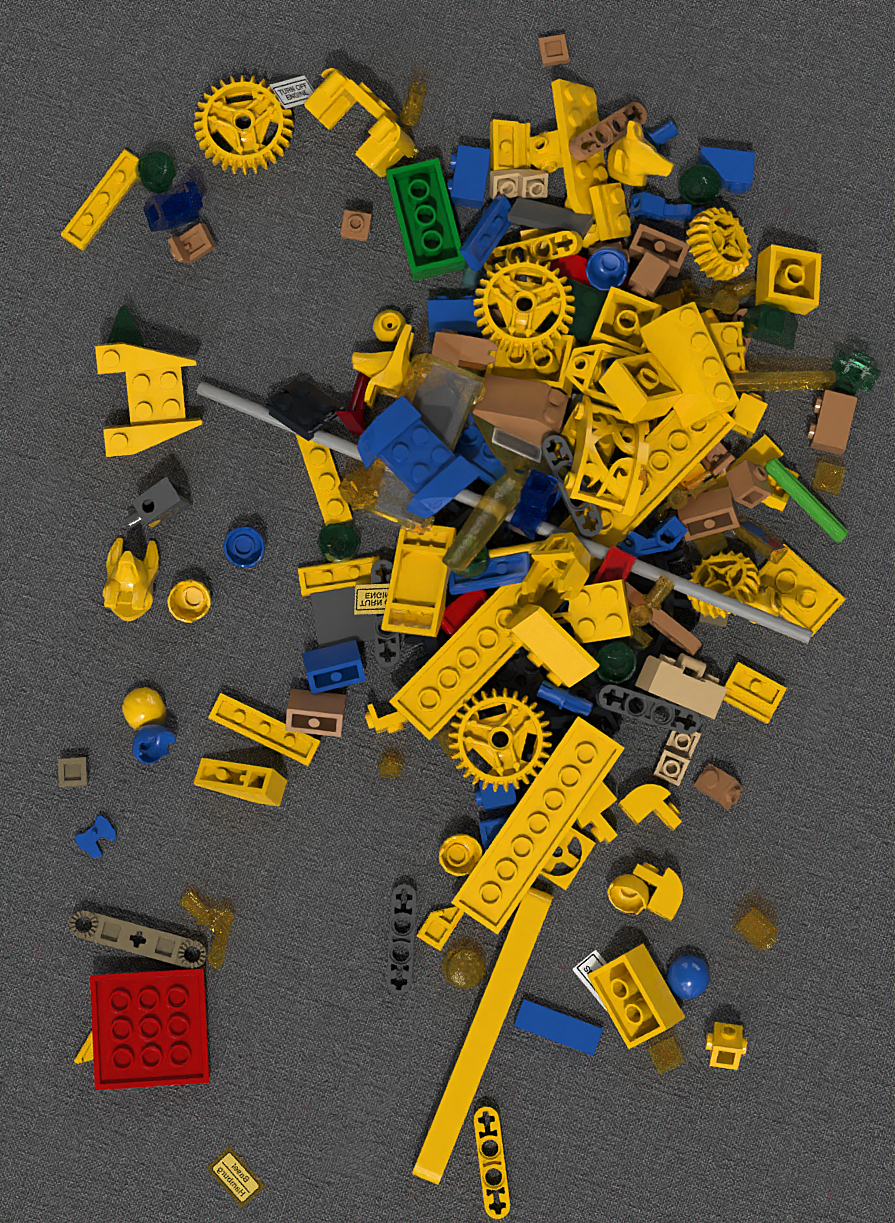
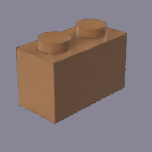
[628,224,690,278]
[626,252,670,302]
[807,390,857,455]
[676,486,740,541]
[286,689,346,737]

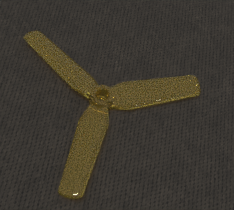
[442,367,648,571]

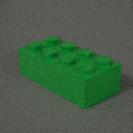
[386,158,465,282]

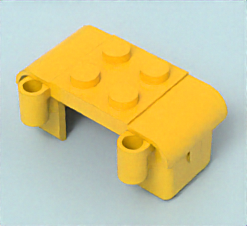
[304,68,415,177]

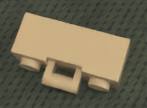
[635,653,727,719]

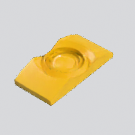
[381,522,456,637]

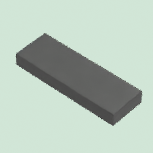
[508,197,594,240]

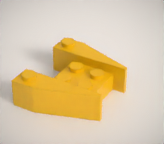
[95,342,202,457]

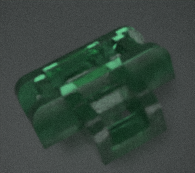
[830,349,881,397]

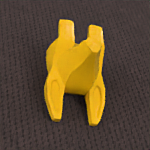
[607,120,674,191]
[351,324,416,409]
[103,538,159,621]

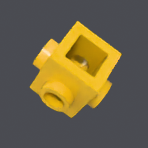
[527,130,563,173]
[705,1022,747,1070]

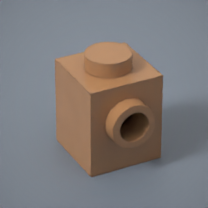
[726,460,772,509]

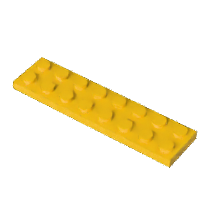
[451,716,625,935]

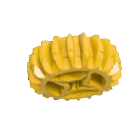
[686,207,752,281]
[687,551,761,619]

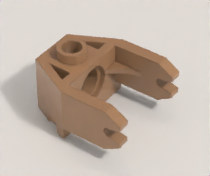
[429,329,498,374]

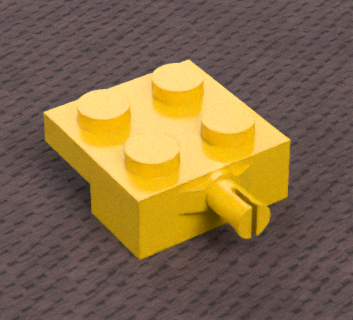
[552,579,633,644]

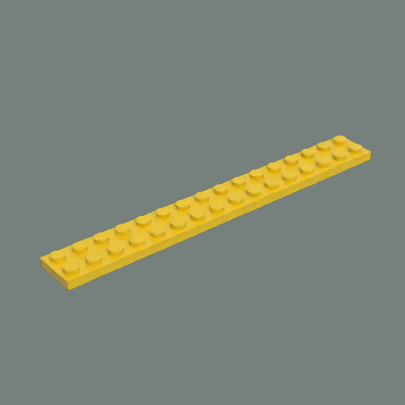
[389,409,737,741]

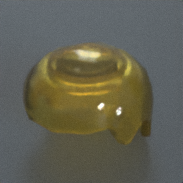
[440,946,486,990]

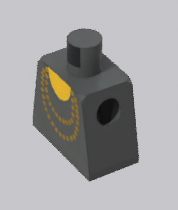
[125,477,193,531]

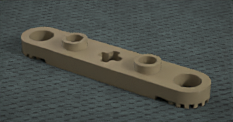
[70,910,207,969]

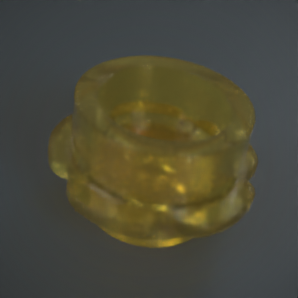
[377,758,404,778]

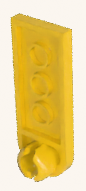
[551,79,608,221]

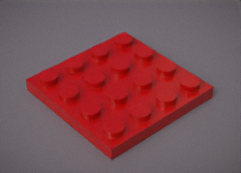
[90,969,209,1090]

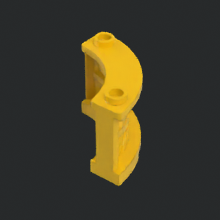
[564,395,650,516]

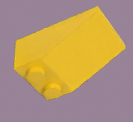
[486,327,581,398]

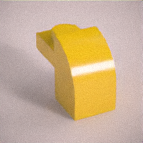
[576,781,618,844]
[618,784,682,831]
[631,862,683,922]

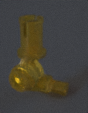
[400,83,427,160]
[680,278,756,314]
[654,469,717,524]
[628,576,675,648]
[179,891,235,969]

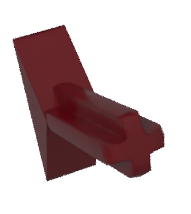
[335,372,371,435]

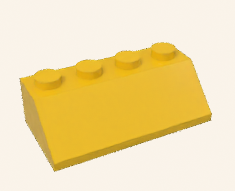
[638,302,740,430]

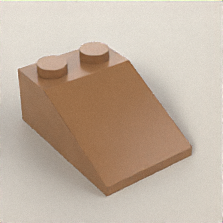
[472,374,569,447]

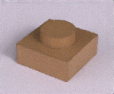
[538,34,569,67]

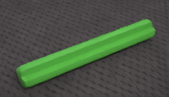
[764,457,848,543]

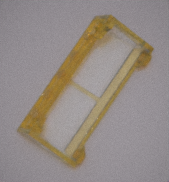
[351,353,487,535]

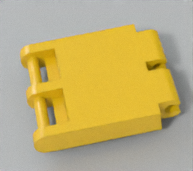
[705,322,749,378]

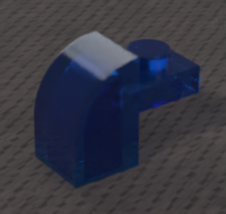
[143,181,203,232]
[508,469,558,540]

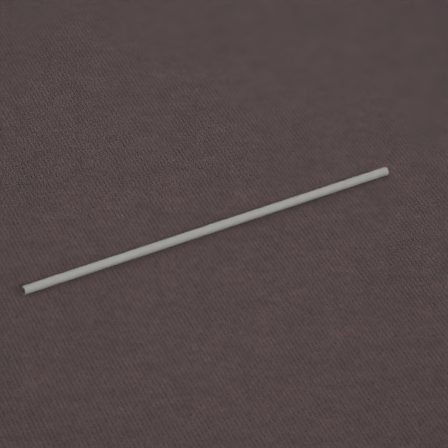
[197,381,813,644]

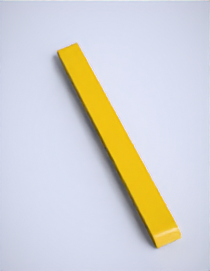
[412,887,553,1185]

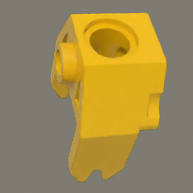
[564,343,638,409]
[522,532,591,602]

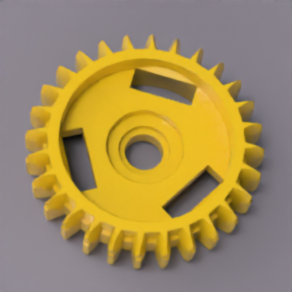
[194,75,294,175]
[473,255,575,357]
[448,688,552,792]

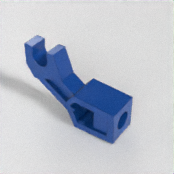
[629,192,704,222]
[615,516,688,558]

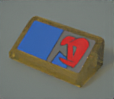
[732,519,788,564]

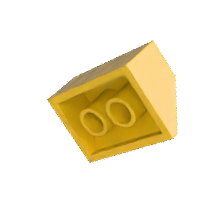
[504,604,600,688]
[587,943,685,1049]

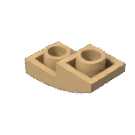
[489,169,548,200]
[653,726,701,786]

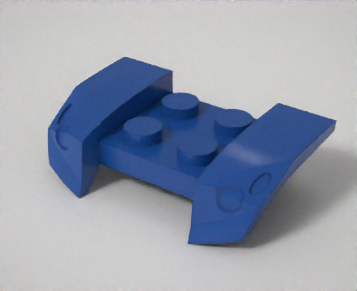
[357,395,480,519]

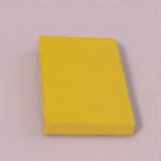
[759,544,846,637]

